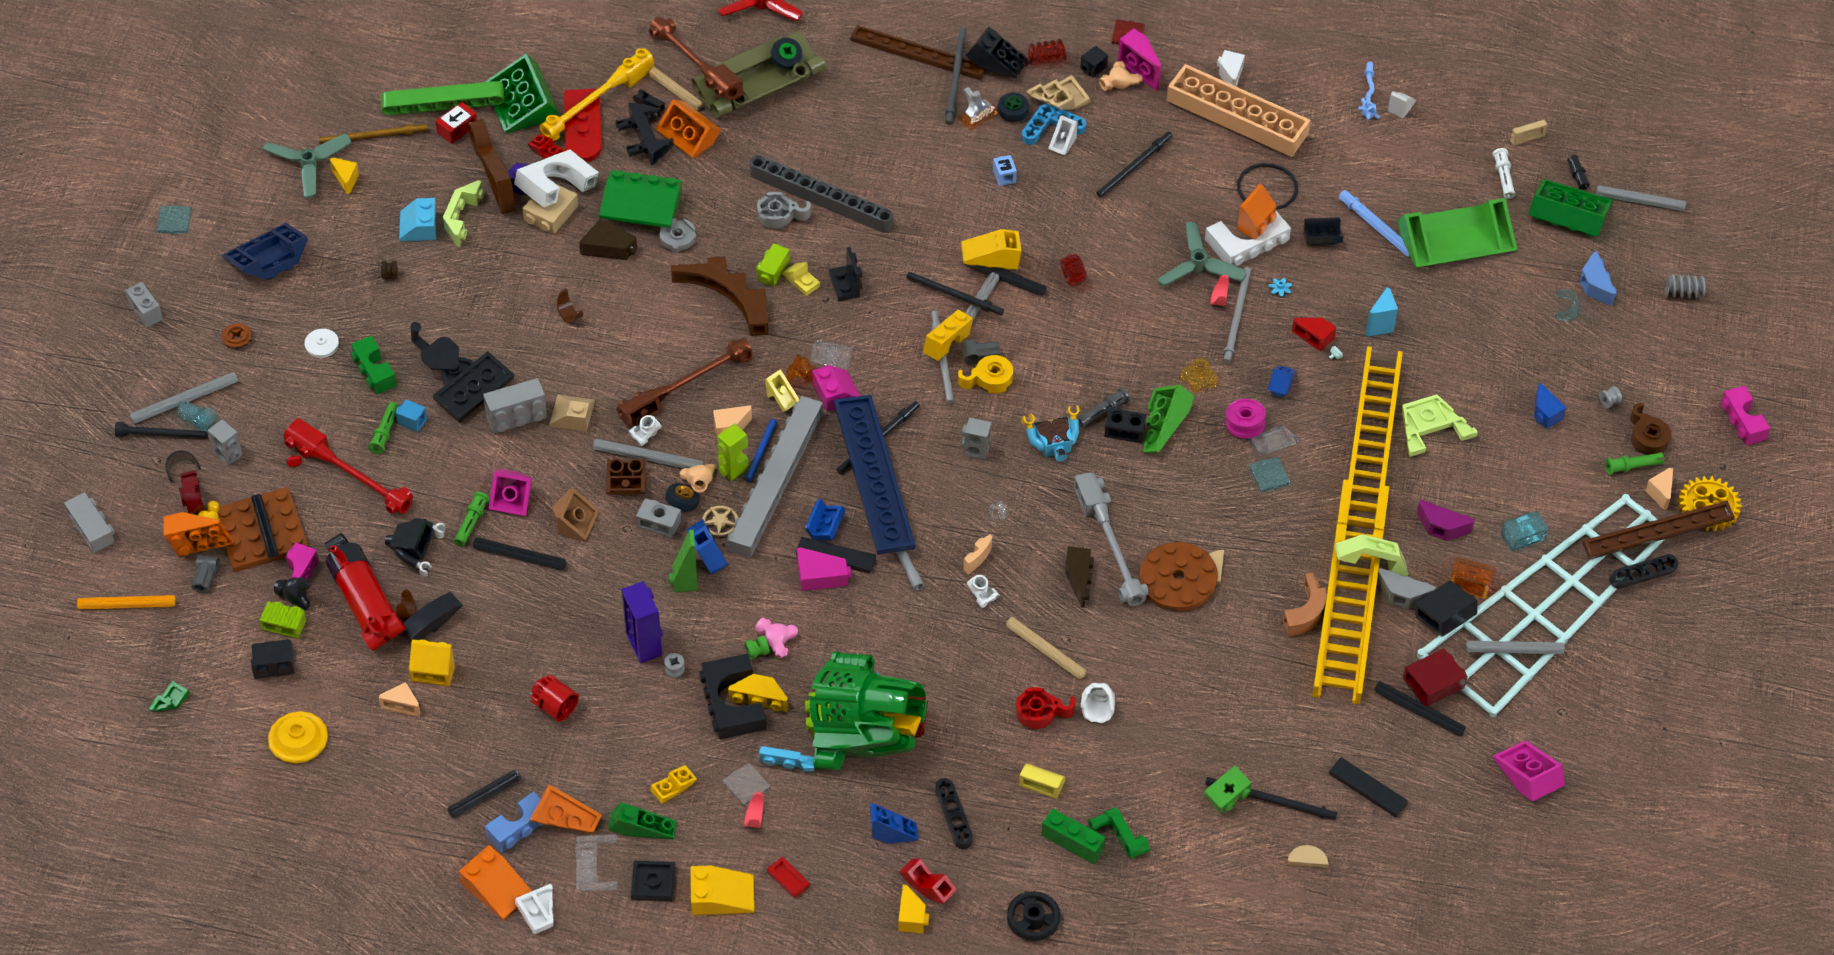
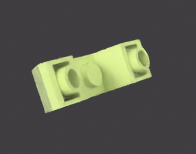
[443,180,485,247]
[1335,534,1409,576]

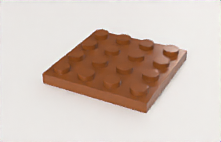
[217,487,309,572]

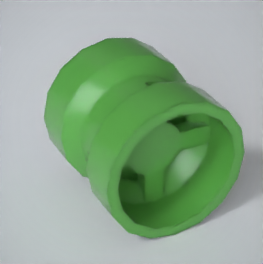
[744,635,770,660]

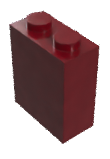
[1403,648,1468,707]

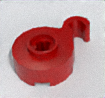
[1016,687,1076,729]

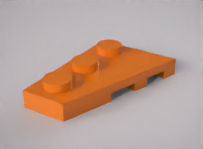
[529,784,602,834]

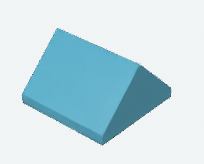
[1365,288,1398,336]

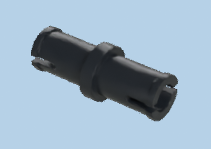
[1567,155,1590,190]

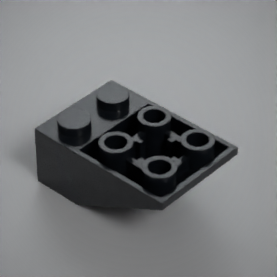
[965,26,1029,79]

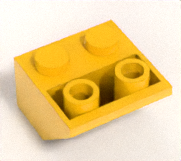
[409,639,455,686]

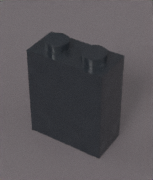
[1415,580,1478,637]

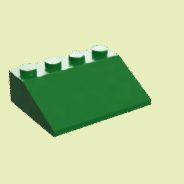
[485,53,559,134]
[599,170,682,228]
[1528,179,1613,237]

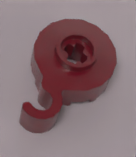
[179,470,204,514]

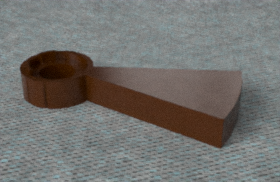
[468,119,515,215]

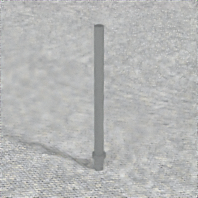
[1223,267,1251,364]

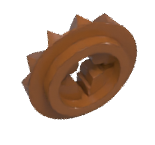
[221,323,252,349]

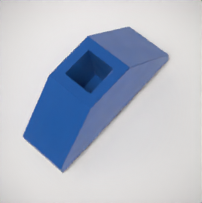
[687,519,728,574]
[870,803,918,844]

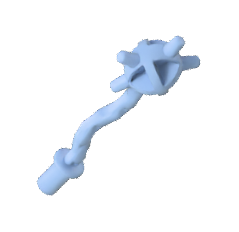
[1358,62,1380,120]

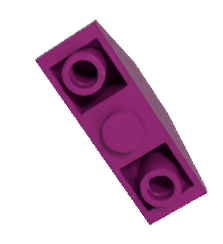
[1417,499,1475,541]

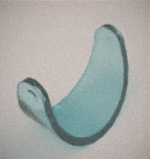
[1555,290,1580,320]

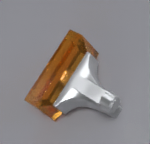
[959,87,998,130]

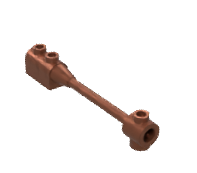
[649,17,744,100]
[616,338,753,428]

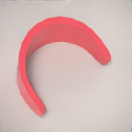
[1210,275,1229,307]
[744,792,764,828]

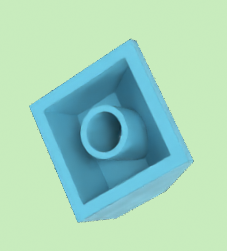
[399,198,437,241]

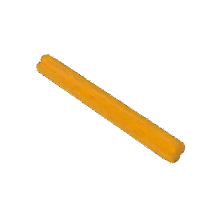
[77,595,176,609]

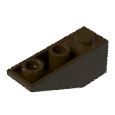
[1065,546,1094,608]

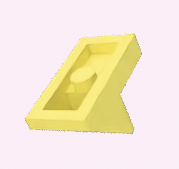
[782,262,820,296]
[765,369,799,412]

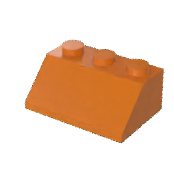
[656,99,721,158]

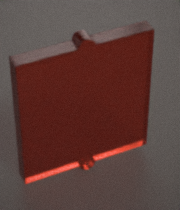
[1111,19,1145,45]

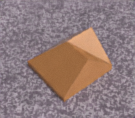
[552,488,600,541]

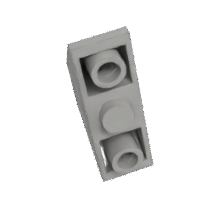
[1377,568,1436,609]

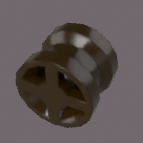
[381,260,398,279]

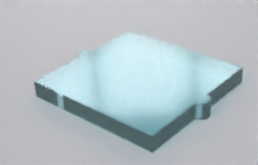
[157,205,192,234]
[1249,457,1291,492]

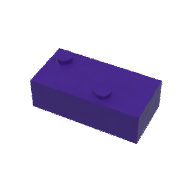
[621,581,663,664]

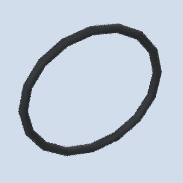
[1237,163,1298,210]

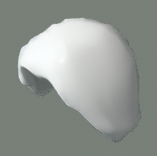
[1080,683,1115,723]

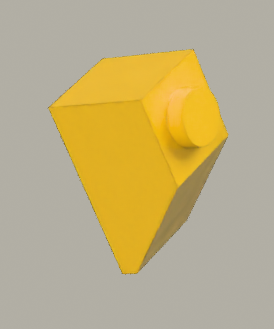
[898,885,929,934]

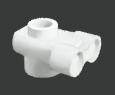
[628,415,662,447]
[967,575,1000,608]

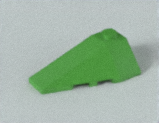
[1143,385,1195,454]
[669,530,698,593]

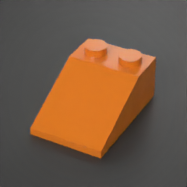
[459,845,532,921]

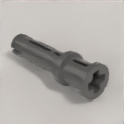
[1076,387,1130,428]

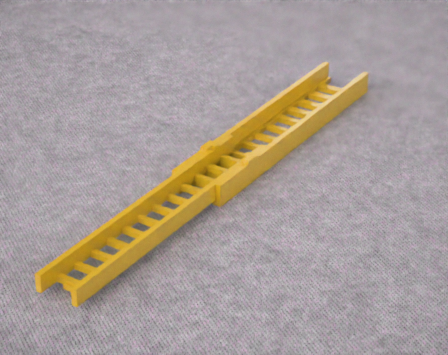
[1312,346,1403,704]

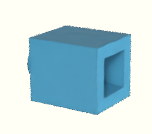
[396,399,427,432]

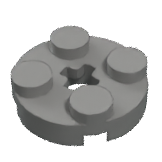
[659,218,696,253]

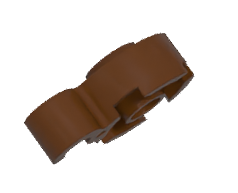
[1630,403,1671,455]

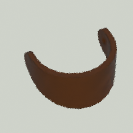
[557,289,583,323]
[396,589,417,620]

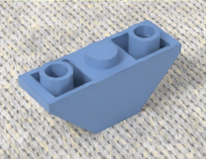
[1580,252,1617,305]

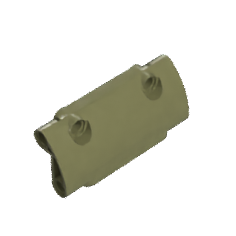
[691,31,826,118]

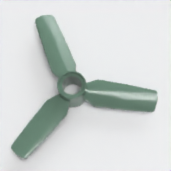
[263,133,351,199]
[1157,222,1246,286]

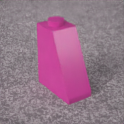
[797,547,851,591]

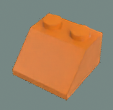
[1237,184,1277,240]

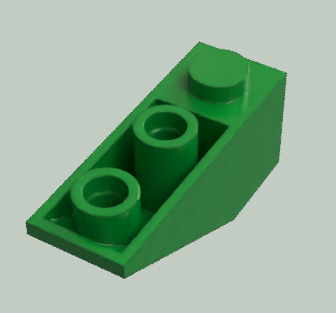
[608,802,676,839]

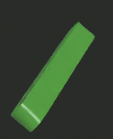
[381,81,504,115]

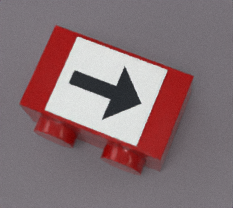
[435,102,477,144]

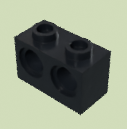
[1104,408,1147,443]

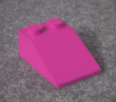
[1118,28,1161,91]
[1493,740,1565,801]

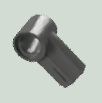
[962,340,1000,365]
[191,554,220,593]

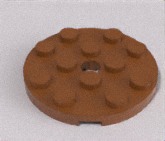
[1139,542,1218,611]

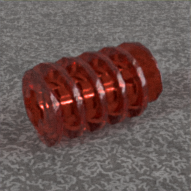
[1028,39,1066,66]

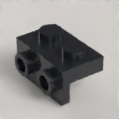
[1303,217,1343,246]

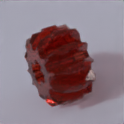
[1060,254,1087,286]

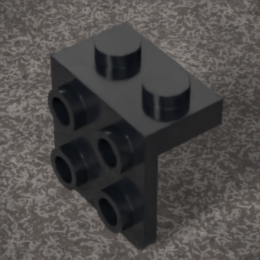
[251,639,295,679]

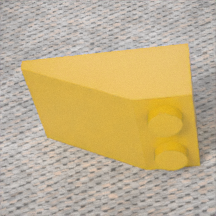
[691,866,754,915]

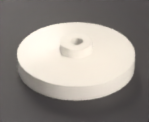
[305,329,339,358]

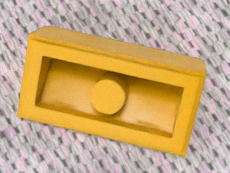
[883,713,921,736]

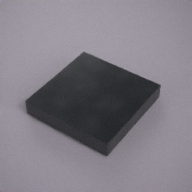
[631,861,675,902]

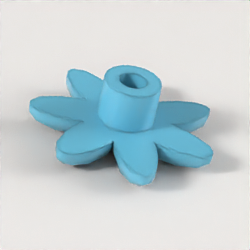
[1268,278,1292,297]

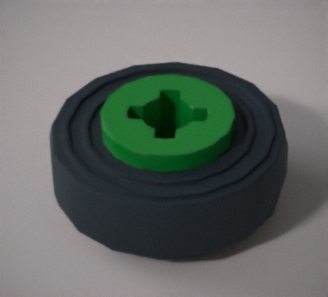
[771,38,802,69]

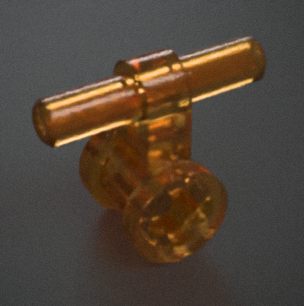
[786,355,817,384]

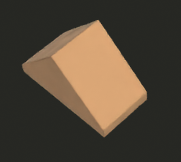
[1646,468,1673,510]
[379,682,420,717]

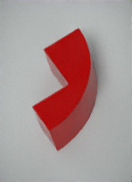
[899,858,957,904]

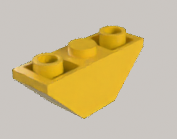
[728,674,788,712]

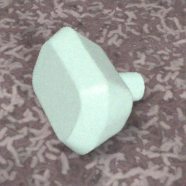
[1329,346,1343,360]

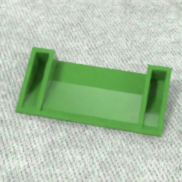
[1397,198,1518,268]

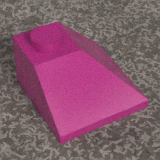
[489,468,532,516]

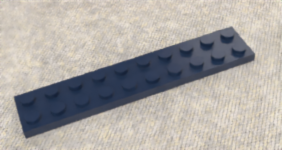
[834,395,916,555]

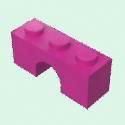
[1721,386,1770,445]

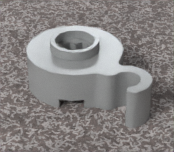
[757,192,811,229]

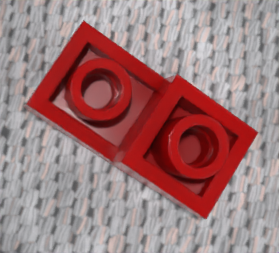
[528,134,567,159]

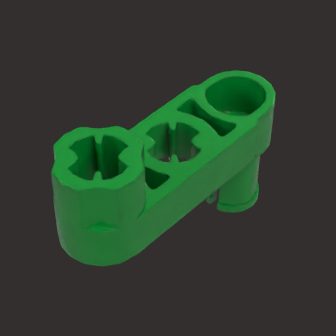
[1088,807,1150,859]

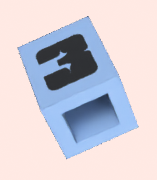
[993,155,1017,186]

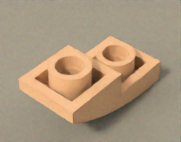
[963,534,992,574]

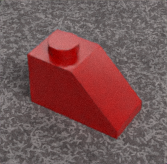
[1292,317,1336,352]

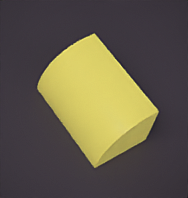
[1019,763,1066,799]

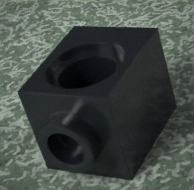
[1080,46,1108,77]

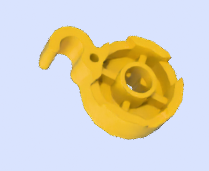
[958,355,1013,394]

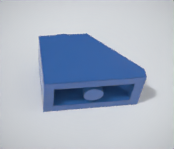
[1268,365,1297,397]
[1534,383,1566,429]

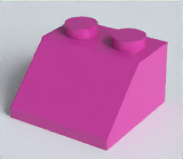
[812,365,860,412]

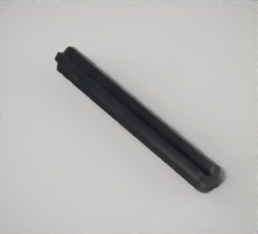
[962,261,1047,296]
[473,537,566,570]
[1375,681,1466,736]

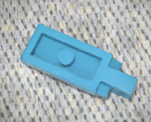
[759,746,815,772]

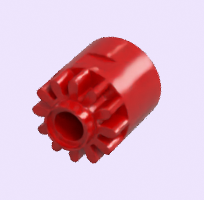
[530,674,579,722]

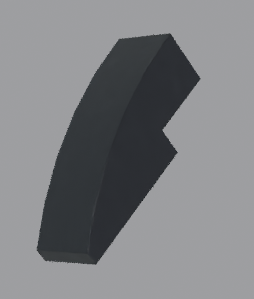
[403,592,463,640]

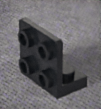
[829,247,862,302]

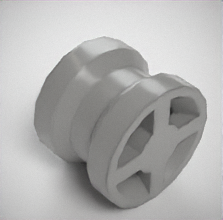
[1599,386,1622,409]
[664,653,685,678]

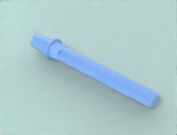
[1339,190,1410,257]

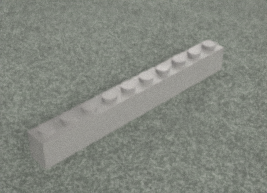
[727,396,823,558]

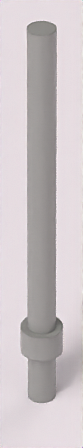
[931,311,954,404]

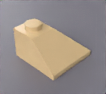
[549,395,595,432]

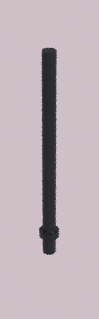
[1205,777,1338,820]

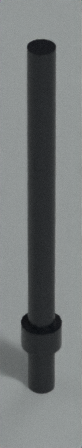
[1096,131,1173,198]
[907,271,1004,316]
[836,401,920,474]

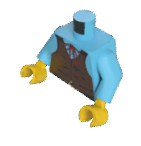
[1021,405,1079,462]

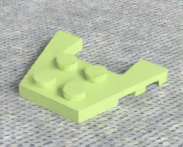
[1402,394,1478,457]

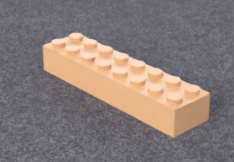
[1167,64,1311,157]

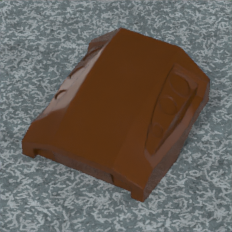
[606,458,646,495]

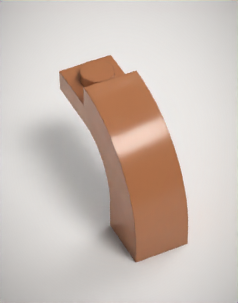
[1283,572,1326,637]

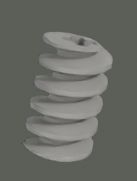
[1665,274,1706,299]

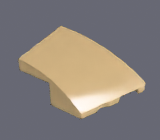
[1026,75,1091,110]

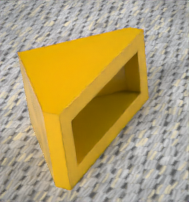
[330,158,359,195]

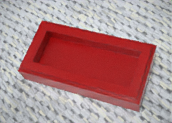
[767,857,810,899]

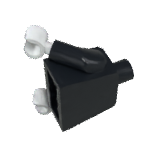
[385,518,446,577]

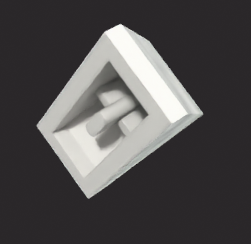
[1388,91,1416,118]
[1048,115,1078,155]

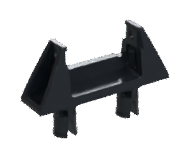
[615,103,674,166]

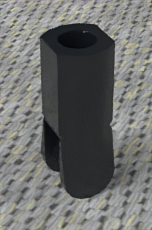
[633,89,665,112]

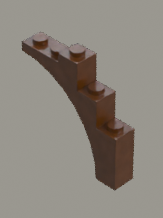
[671,256,768,336]

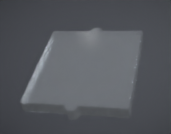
[722,763,771,806]

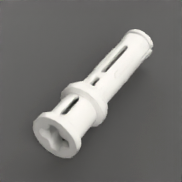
[1492,148,1515,199]

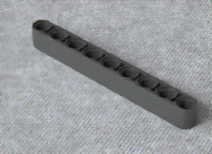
[750,155,893,233]

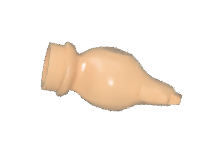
[1099,61,1142,91]
[680,464,716,493]

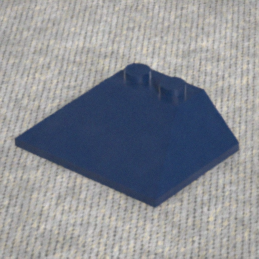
[222,223,308,279]

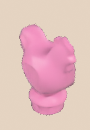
[755,617,798,658]

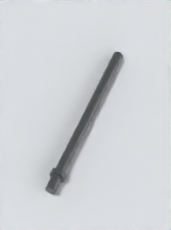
[945,27,967,125]

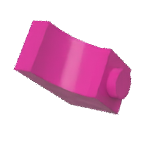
[286,543,319,580]

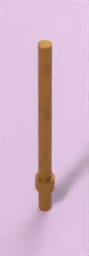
[319,124,427,144]

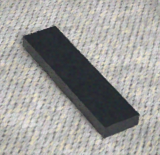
[796,537,876,574]
[1329,757,1408,817]

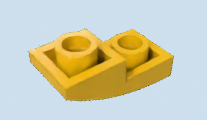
[650,765,697,804]

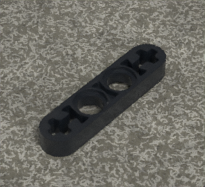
[1609,554,1679,589]
[935,778,973,850]

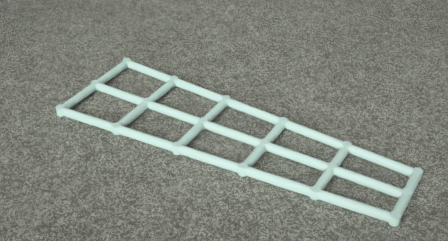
[1417,494,1665,718]

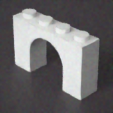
[514,149,599,208]
[1205,211,1291,266]

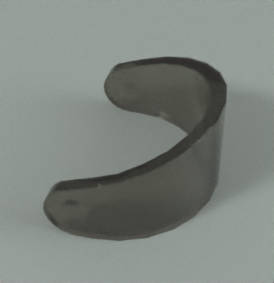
[165,450,201,482]

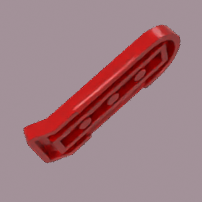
[564,88,602,162]

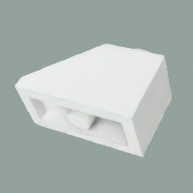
[1217,50,1245,86]

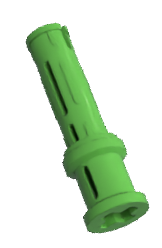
[368,402,399,454]
[1605,452,1664,475]
[453,492,490,547]

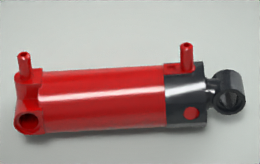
[324,532,406,651]

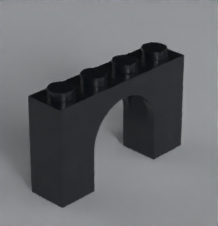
[699,653,767,740]

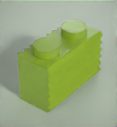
[259,601,307,639]

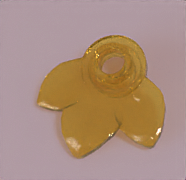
[1180,358,1217,393]

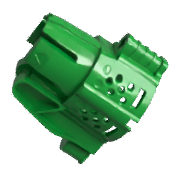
[809,651,927,770]

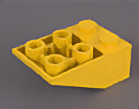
[961,229,1022,270]

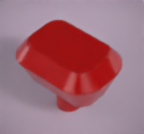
[286,455,302,467]

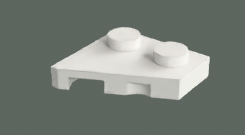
[515,884,553,934]

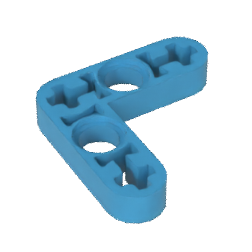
[1022,104,1086,145]

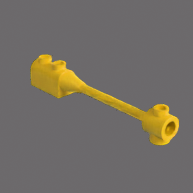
[540,48,654,141]

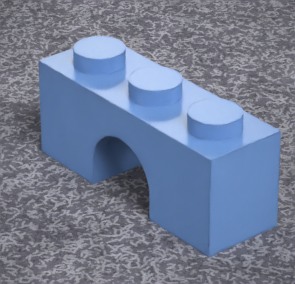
[485,791,544,853]

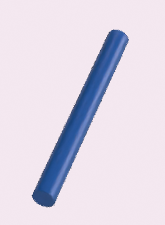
[745,419,777,482]

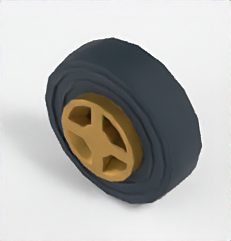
[665,483,700,511]

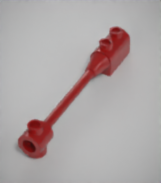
[284,418,413,514]

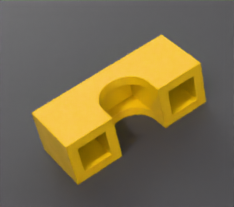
[923,309,973,361]

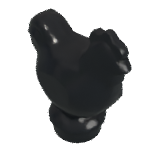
[274,577,310,611]

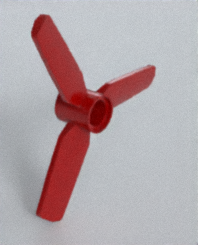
[718,0,802,21]

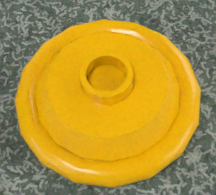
[268,711,328,764]

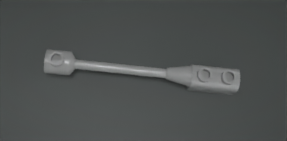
[1074,473,1149,606]

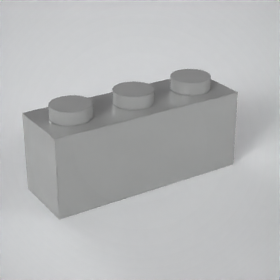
[64,492,115,553]

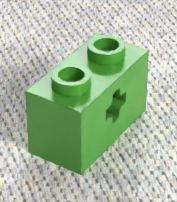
[1204,766,1251,814]

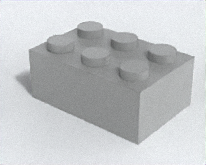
[483,378,548,434]

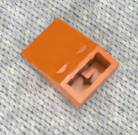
[164,512,234,556]

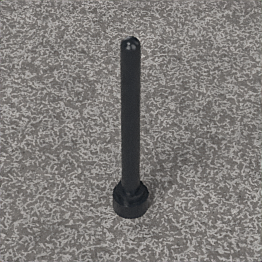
[115,422,208,439]

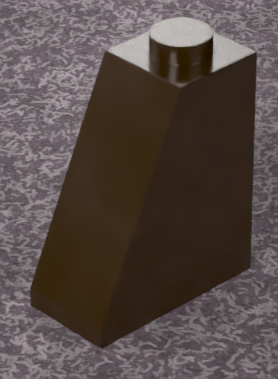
[579,219,638,260]

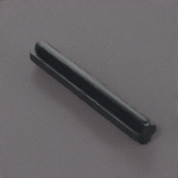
[251,494,279,559]
[447,770,521,818]

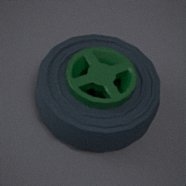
[997,92,1029,122]

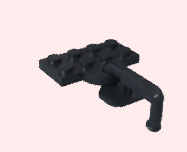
[410,322,514,422]

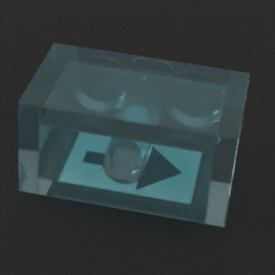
[1501,511,1549,552]

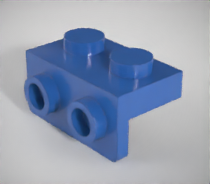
[805,499,846,540]

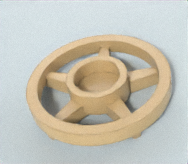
[702,506,738,537]

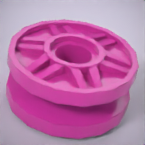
[1226,399,1266,439]

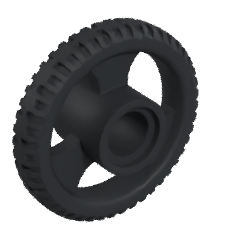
[1007,891,1061,941]

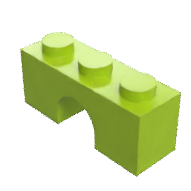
[717,423,749,481]

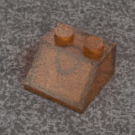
[1450,557,1495,599]

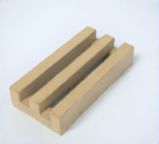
[1510,120,1548,146]

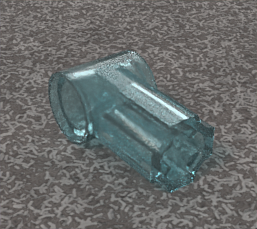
[177,401,218,432]

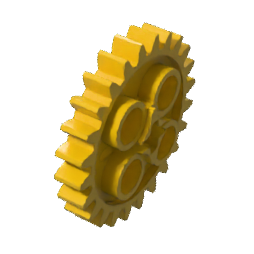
[1678,476,1742,532]

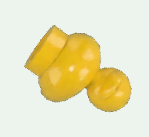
[198,501,221,522]

